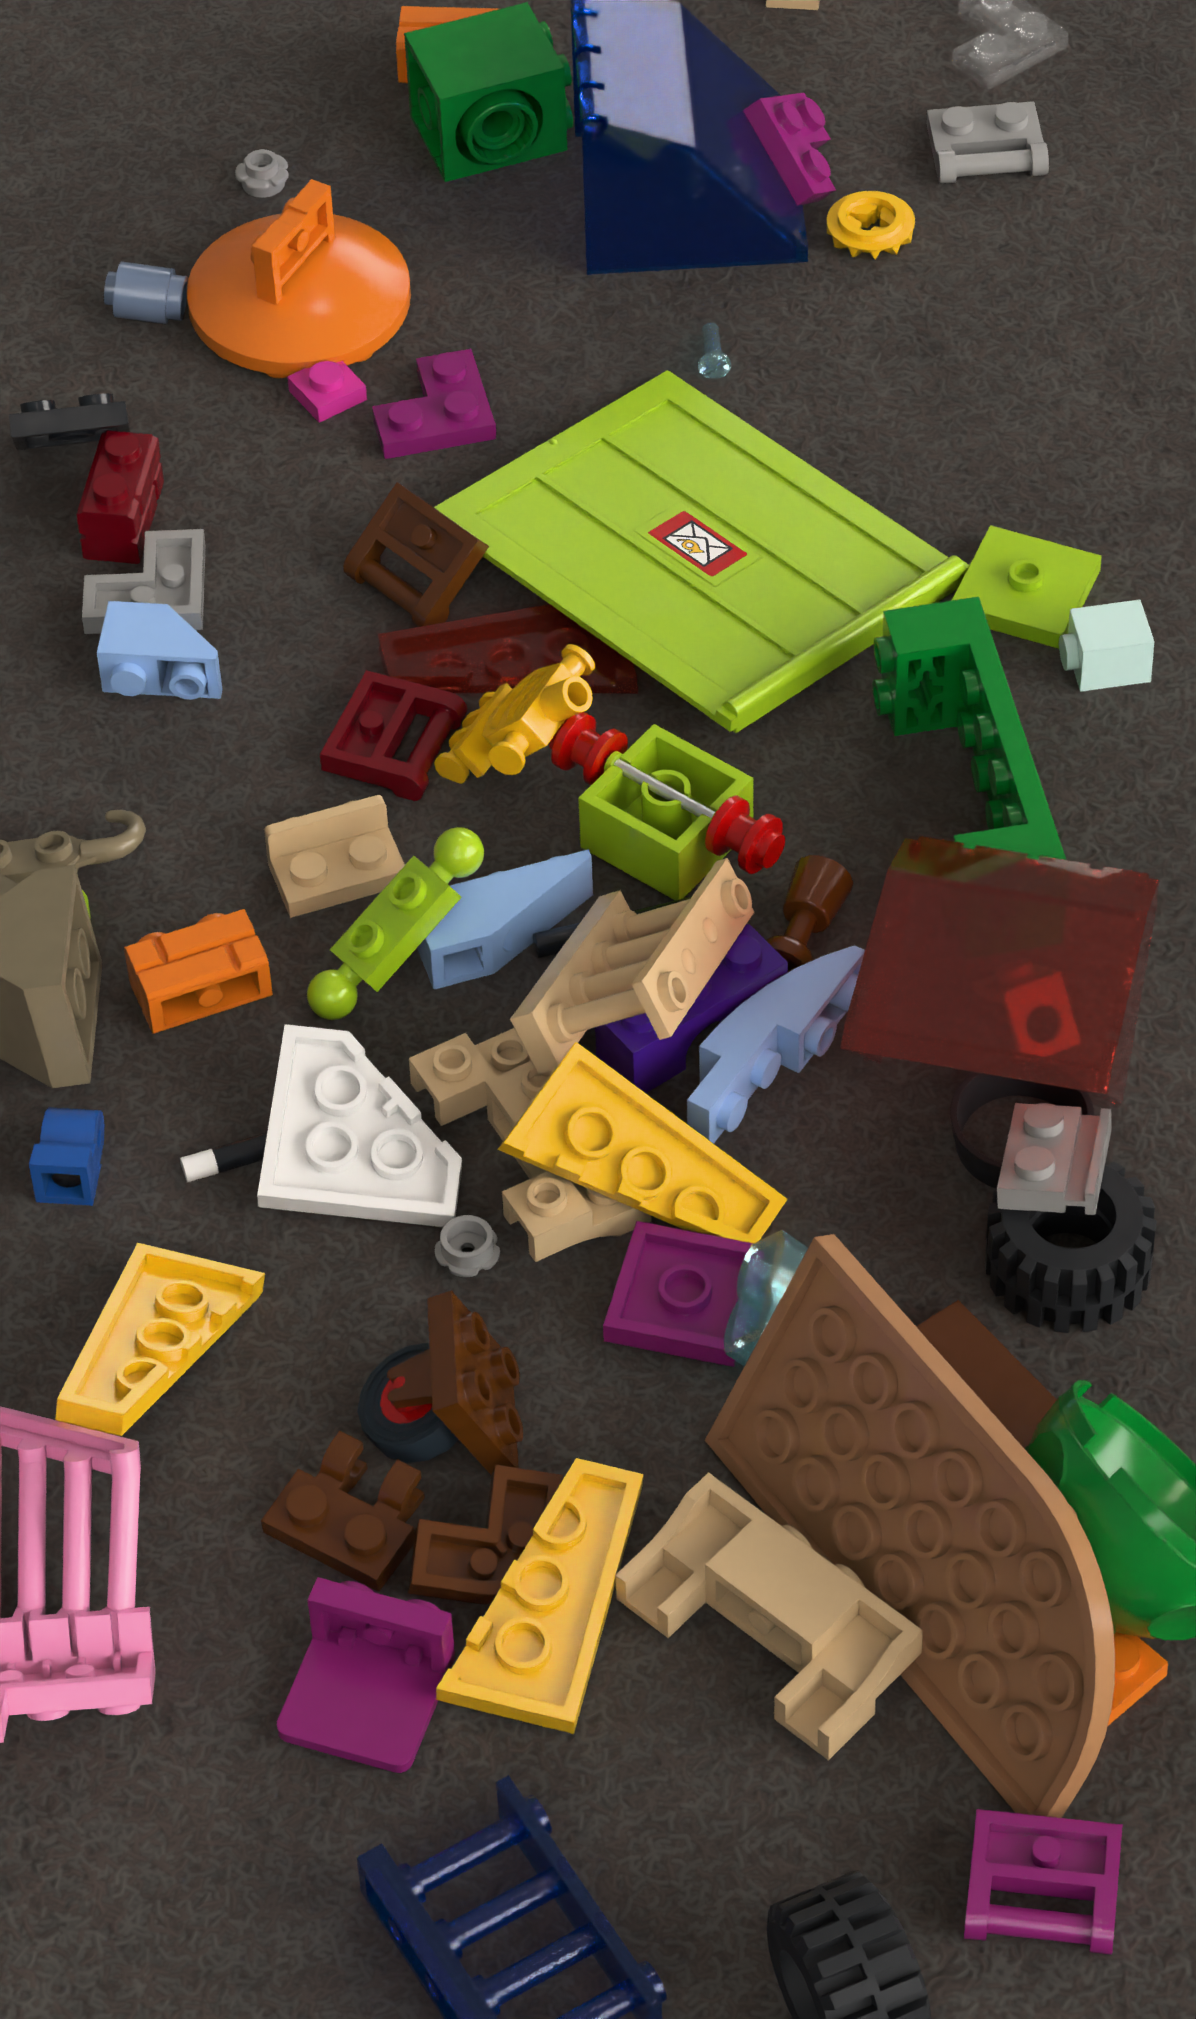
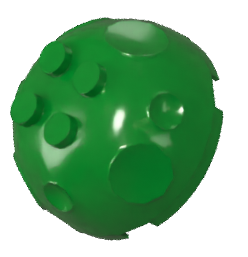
[1025,1380,1196,1640]

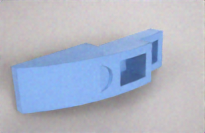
[687,945,869,1144]

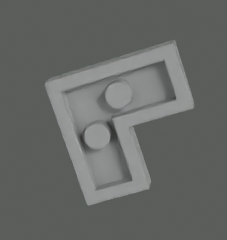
[82,529,206,634]

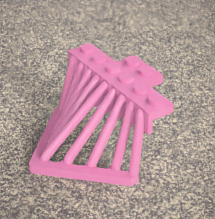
[0,1406,155,1743]

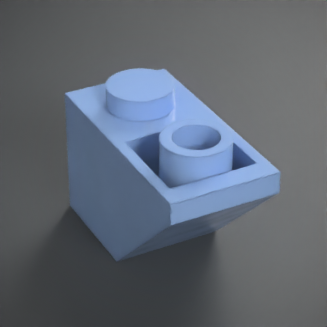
[97,601,222,700]

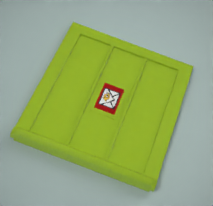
[435,370,970,733]

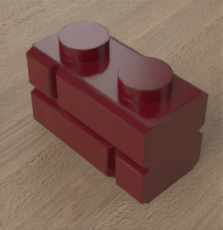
[76,430,164,564]

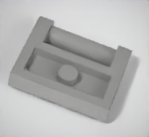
[927,101,1049,184]

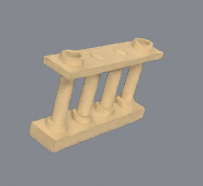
[510,858,754,1074]

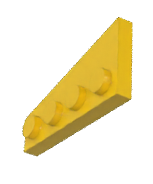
[55,1243,265,1436]
[436,1458,643,1734]

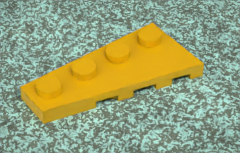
[497,1042,787,1244]

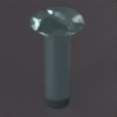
[698,323,731,379]

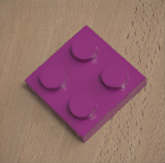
[603,1221,766,1367]

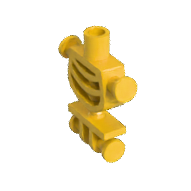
[434,644,595,784]

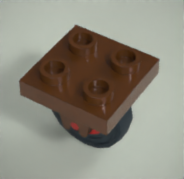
[357,1290,523,1475]

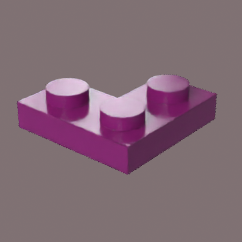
[743,93,836,206]
[372,349,496,459]

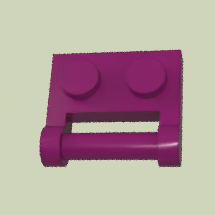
[964,1809,1123,1955]

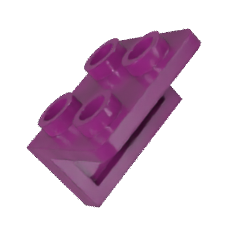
[277,1577,455,1773]

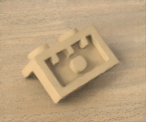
[264,795,405,918]

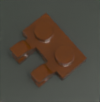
[261,1430,425,1592]

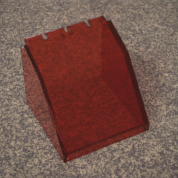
[840,836,1160,1105]

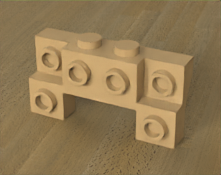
[409,1028,651,1262]
[615,1472,923,1760]

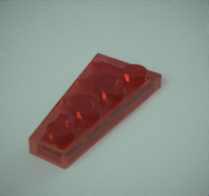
[378,604,638,694]

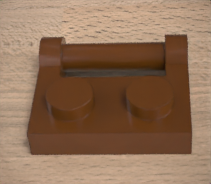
[343,482,489,634]

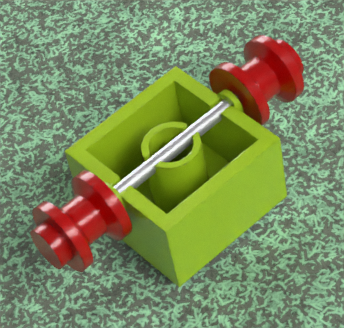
[549,712,786,901]

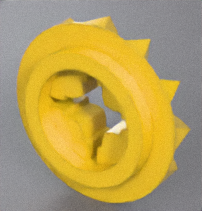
[827,191,915,260]

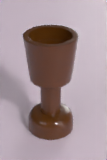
[766,855,853,972]

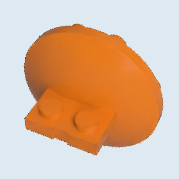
[187,179,411,378]

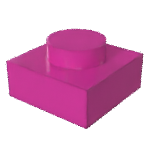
[287,361,367,423]

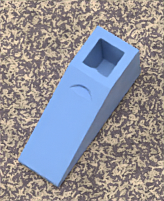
[417,849,593,989]

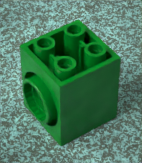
[404,2,573,182]

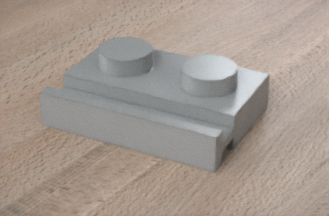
[997,1103,1112,1215]

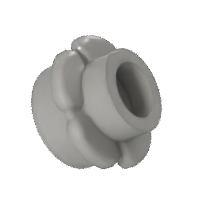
[235,149,289,198]
[435,1215,500,1277]

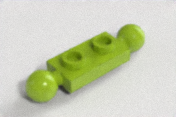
[307,827,484,1020]

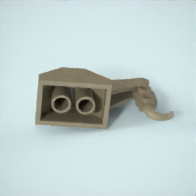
[0,809,146,1088]

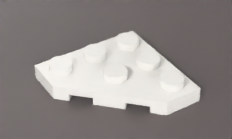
[257,1024,462,1227]

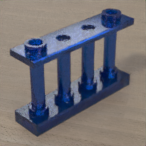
[356,1775,667,2019]

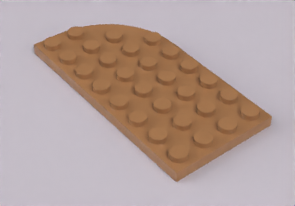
[705,1234,1115,1818]

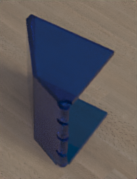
[570,0,808,275]

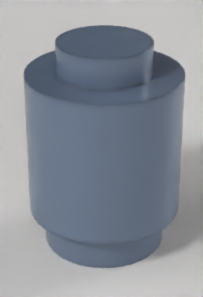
[104,261,188,324]

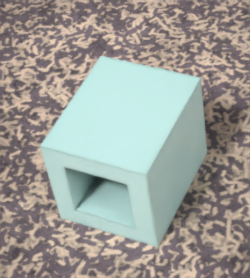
[1059,600,1154,692]

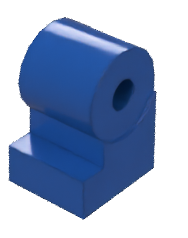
[29,1107,104,1206]

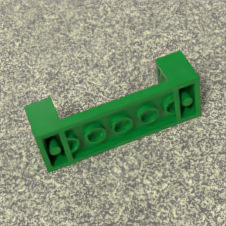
[872,596,1069,963]

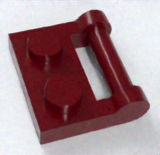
[320,670,468,801]

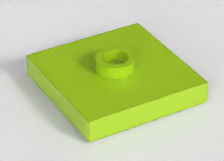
[951,525,1102,649]

